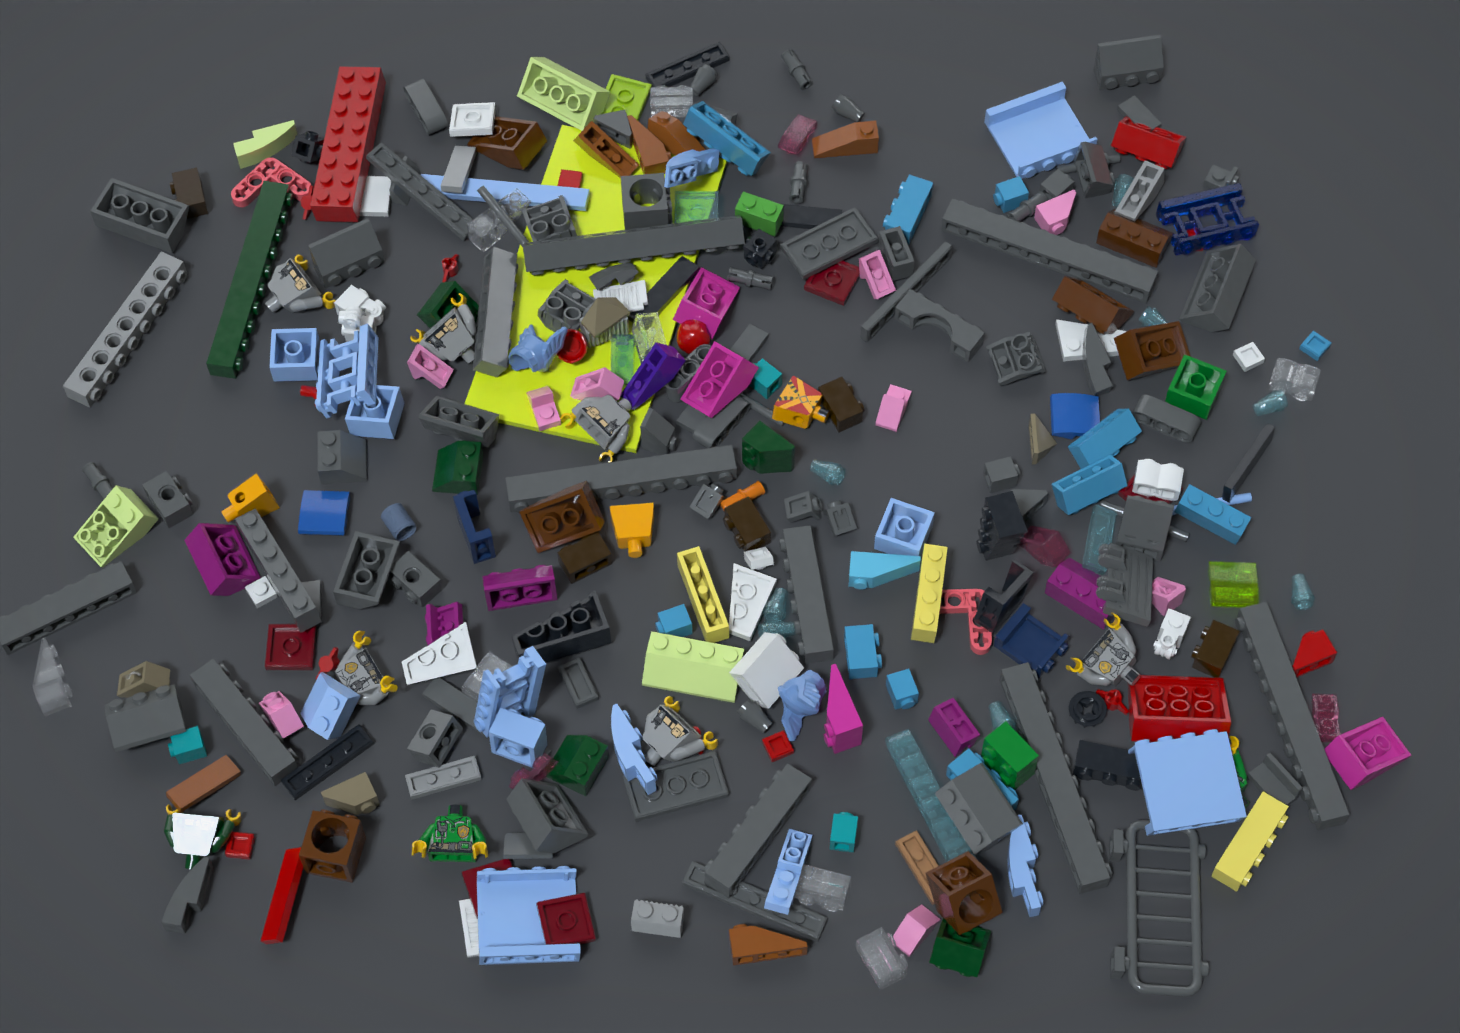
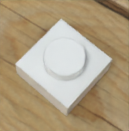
[1233,342,1265,372]
[744,547,774,570]
[245,576,278,608]

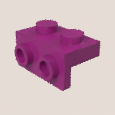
[425,602,463,645]

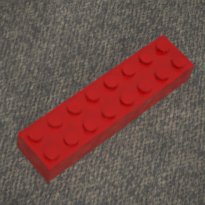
[310,67,386,222]

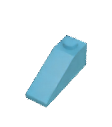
[848,551,921,589]

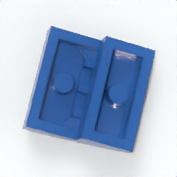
[1050,393,1100,439]
[298,490,350,535]

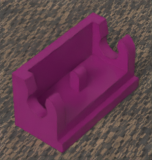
[928,698,980,757]

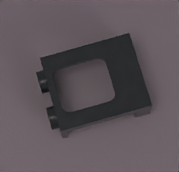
[974,560,1034,633]

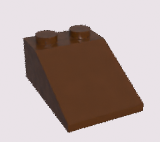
[467,116,547,170]
[1114,321,1191,380]
[519,481,605,553]

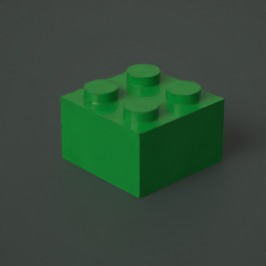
[1165,354,1227,420]
[981,721,1039,790]

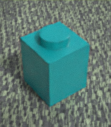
[749,358,782,399]
[168,726,207,764]
[830,812,858,853]

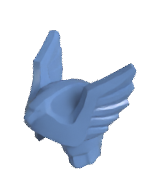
[508,324,568,372]
[778,670,827,742]

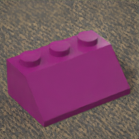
[184,523,261,596]
[1045,558,1113,630]
[483,565,557,611]

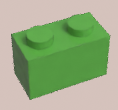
[735,192,784,236]

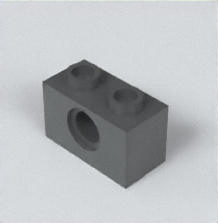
[878,226,915,281]
[142,471,193,528]
[389,551,442,608]
[407,709,463,768]

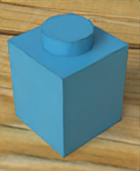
[993,176,1029,213]
[655,604,693,637]
[886,669,919,710]

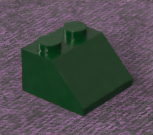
[417,281,479,329]
[742,421,795,474]
[432,440,483,495]
[544,735,609,796]
[929,918,991,977]

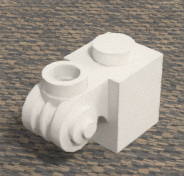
[334,285,386,326]
[338,306,377,342]
[1153,608,1191,660]

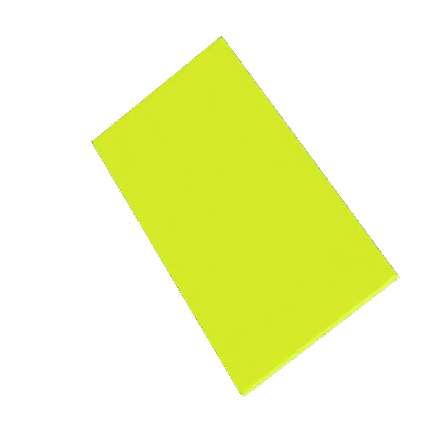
[465,125,727,453]

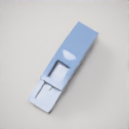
[664,148,720,188]
[611,704,658,795]
[1007,814,1043,917]
[764,829,812,915]

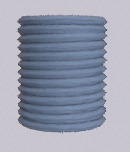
[381,503,417,541]

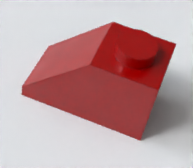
[1292,629,1337,678]

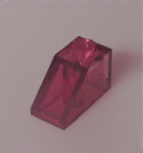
[1019,525,1071,567]

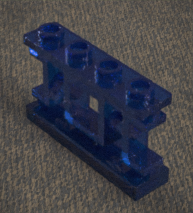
[1156,183,1259,255]

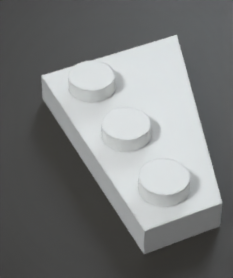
[1055,319,1126,362]
[729,563,777,641]
[402,622,477,685]

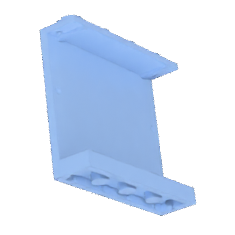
[984,82,1097,179]
[1128,729,1247,836]
[477,866,580,965]

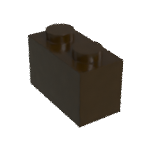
[169,167,208,219]
[818,376,865,433]
[723,496,771,552]
[557,532,612,584]
[1191,619,1240,678]

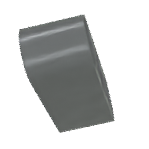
[403,79,448,135]
[665,344,711,403]
[692,395,751,448]
[1132,395,1201,443]

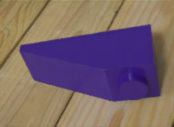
[621,342,686,410]

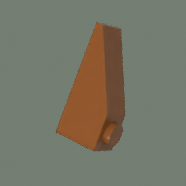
[647,111,706,155]
[627,115,672,175]
[573,121,639,178]
[812,121,879,158]
[729,924,807,966]

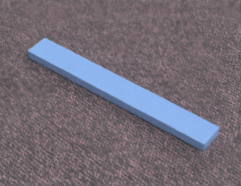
[421,174,590,211]

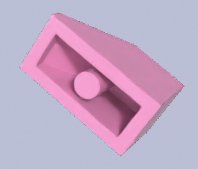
[1034,190,1076,235]
[570,367,624,401]

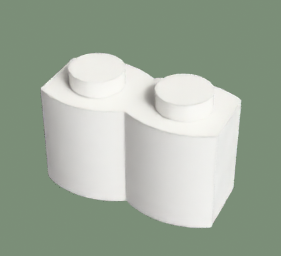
[1132,459,1184,501]

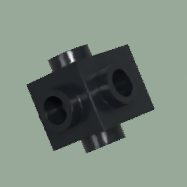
[291,131,324,164]
[743,229,777,269]

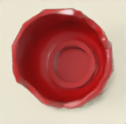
[677,319,710,355]
[557,329,588,364]

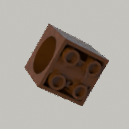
[299,810,366,883]
[926,851,1003,935]

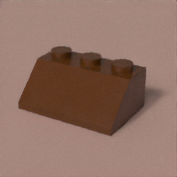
[1096,209,1174,268]
[1052,276,1134,334]

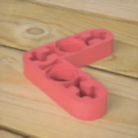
[231,157,311,207]
[939,589,992,655]

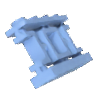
[315,323,379,418]
[474,646,546,737]

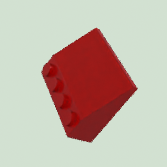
[1128,675,1231,742]

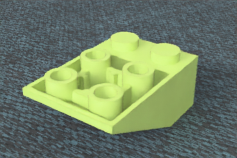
[73,485,158,568]

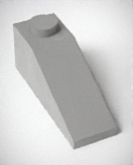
[1115,161,1165,221]

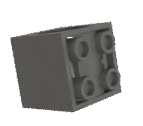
[620,173,673,230]

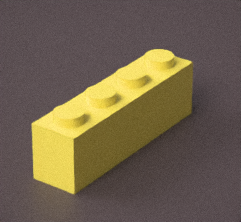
[911,544,948,643]
[677,546,729,643]
[1211,792,1289,892]

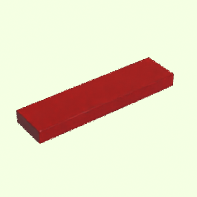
[260,847,303,944]

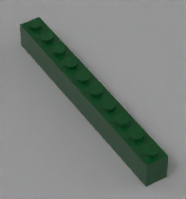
[206,181,294,379]

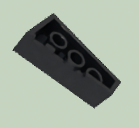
[976,491,1028,561]
[512,590,612,663]

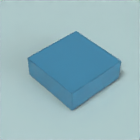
[1299,331,1331,361]

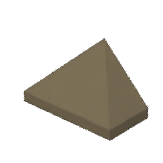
[581,297,630,338]
[1029,414,1057,464]

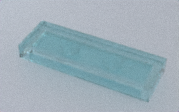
[1082,504,1117,575]

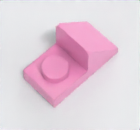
[859,250,896,299]
[407,344,454,389]
[875,384,912,432]
[526,386,561,431]

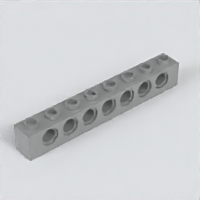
[63,251,187,408]

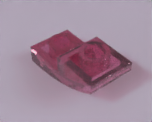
[778,114,817,155]
[1312,694,1340,742]
[508,753,558,789]

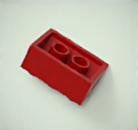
[1111,116,1186,169]

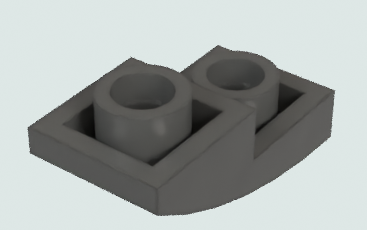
[589,263,639,290]

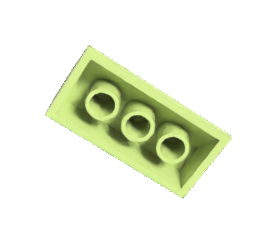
[517,57,610,131]
[642,631,744,703]

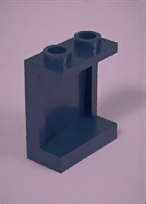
[453,490,496,564]
[994,603,1069,678]

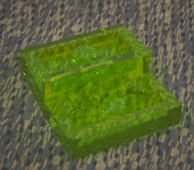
[1208,561,1259,607]

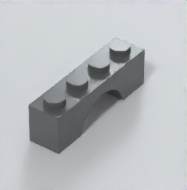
[894,289,984,363]

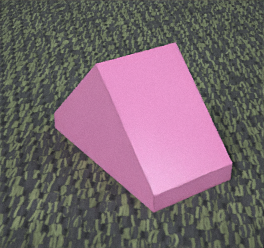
[1151,577,1186,616]
[890,904,941,957]

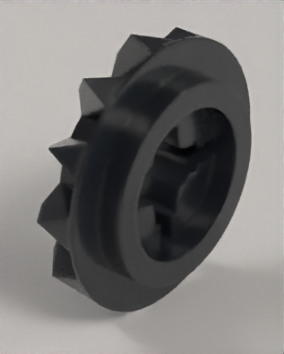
[1068,691,1107,728]

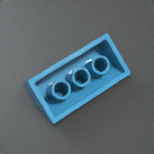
[683,101,771,176]

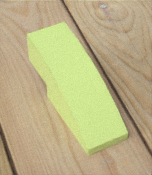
[233,120,297,169]

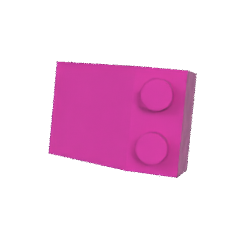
[673,267,740,339]
[680,341,759,418]
[823,664,863,754]
[1324,717,1411,790]

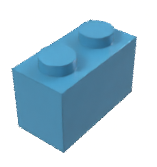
[844,624,882,679]

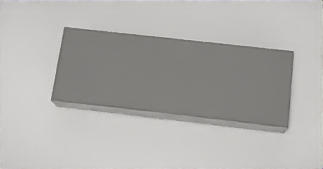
[441,146,477,193]
[405,755,482,800]

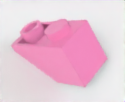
[259,691,304,738]

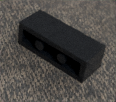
[1073,740,1143,791]

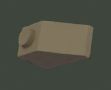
[117,661,170,698]
[321,772,380,815]

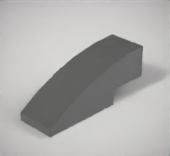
[1082,323,1113,396]
[161,857,213,934]

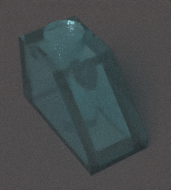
[611,334,635,385]

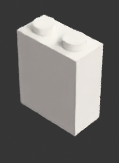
[729,632,804,709]

